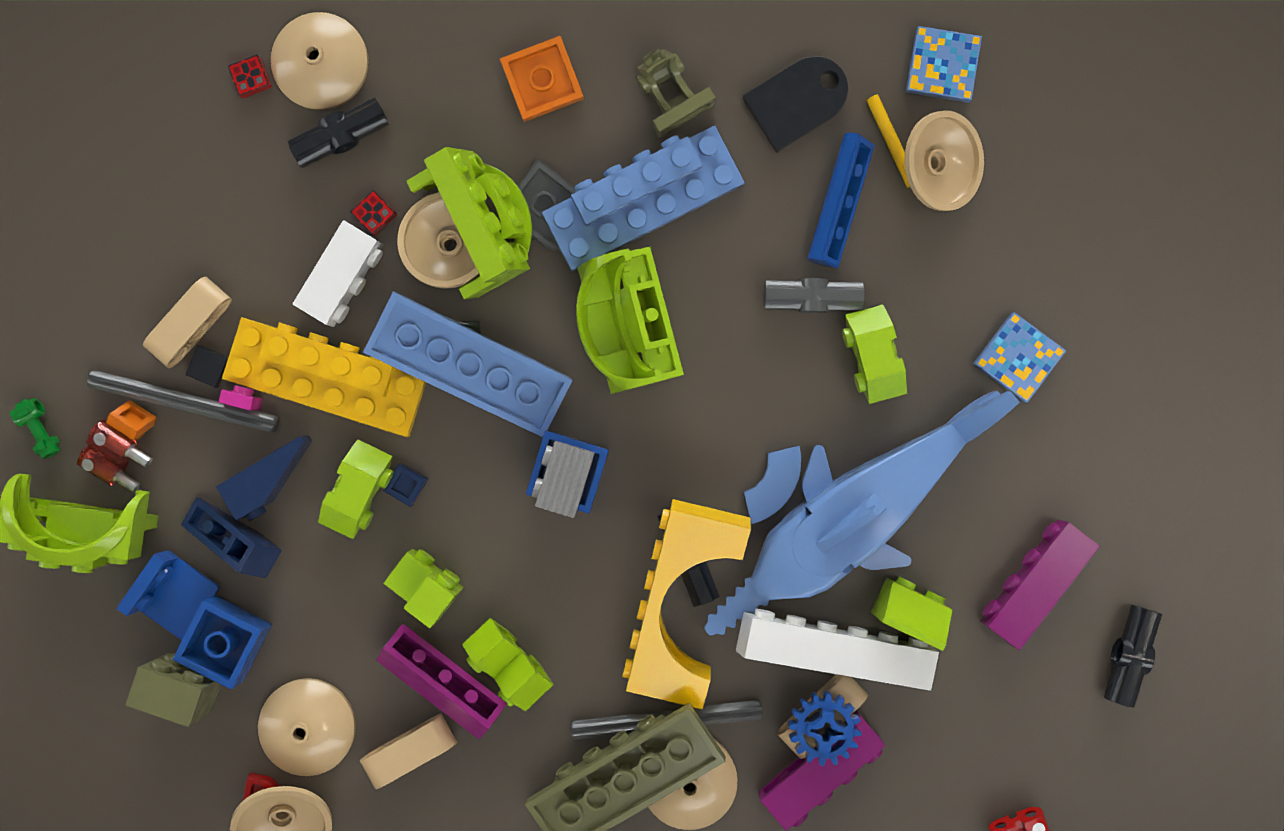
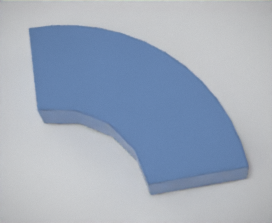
[743,446,801,524]

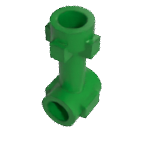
[10,398,61,459]

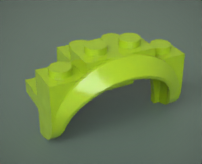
[576,247,684,394]
[0,473,159,573]

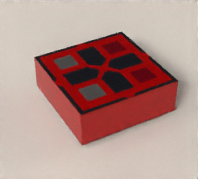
[228,54,272,99]
[350,190,398,237]

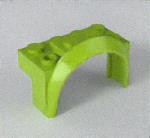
[406,147,532,299]

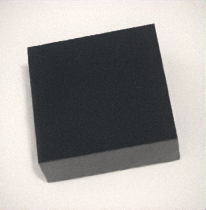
[185,345,228,388]

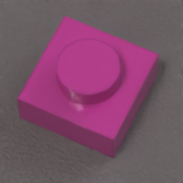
[219,385,263,411]

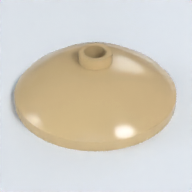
[271,12,369,110]
[905,110,984,211]
[397,192,480,288]
[258,678,356,776]
[648,739,737,830]
[230,786,332,831]

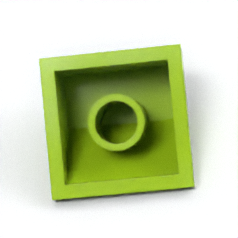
[871,576,952,651]

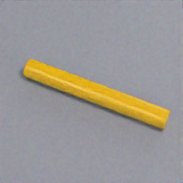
[866,94,910,188]

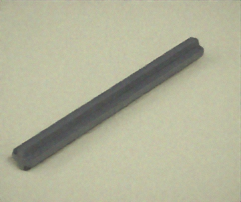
[87,371,278,432]
[570,700,763,740]

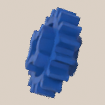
[788,691,862,766]

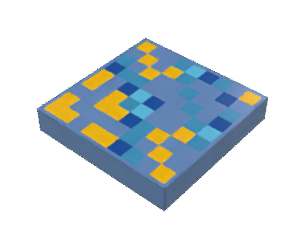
[905,26,982,103]
[973,312,1066,403]

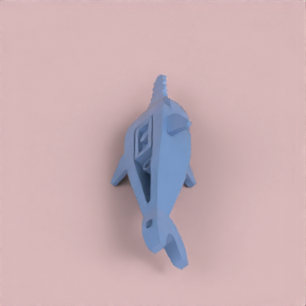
[704,391,1020,635]

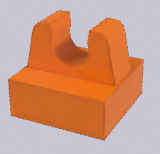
[106,400,157,444]

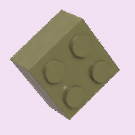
[125,653,221,727]

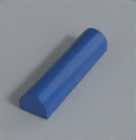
[807,133,875,269]

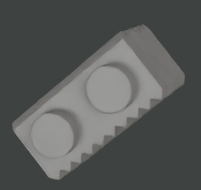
[531,441,595,518]

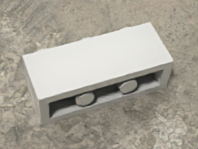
[293,220,383,327]

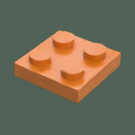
[500,36,584,122]

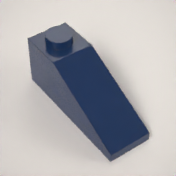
[216,436,312,522]
[181,497,282,578]

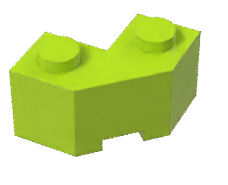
[842,305,907,404]
[318,439,393,539]
[462,618,554,712]

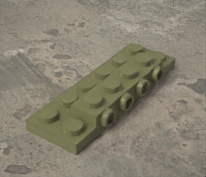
[525,703,726,831]

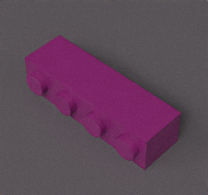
[980,520,1100,651]
[376,624,507,739]
[758,710,886,831]

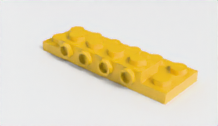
[222,317,426,437]

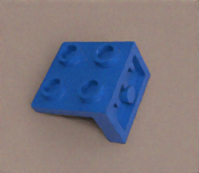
[116,550,220,639]

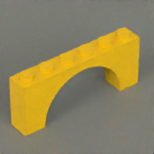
[622,499,751,709]

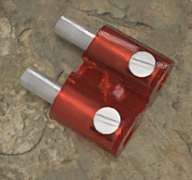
[77,419,153,493]

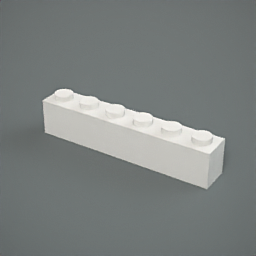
[736,609,939,691]

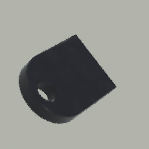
[742,56,848,153]

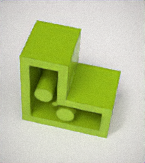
[383,549,464,628]

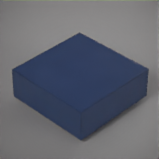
[383,463,428,507]

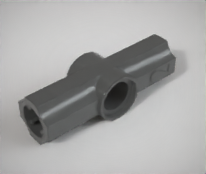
[764,278,865,313]

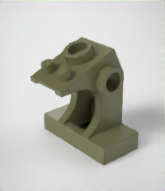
[636,49,716,138]

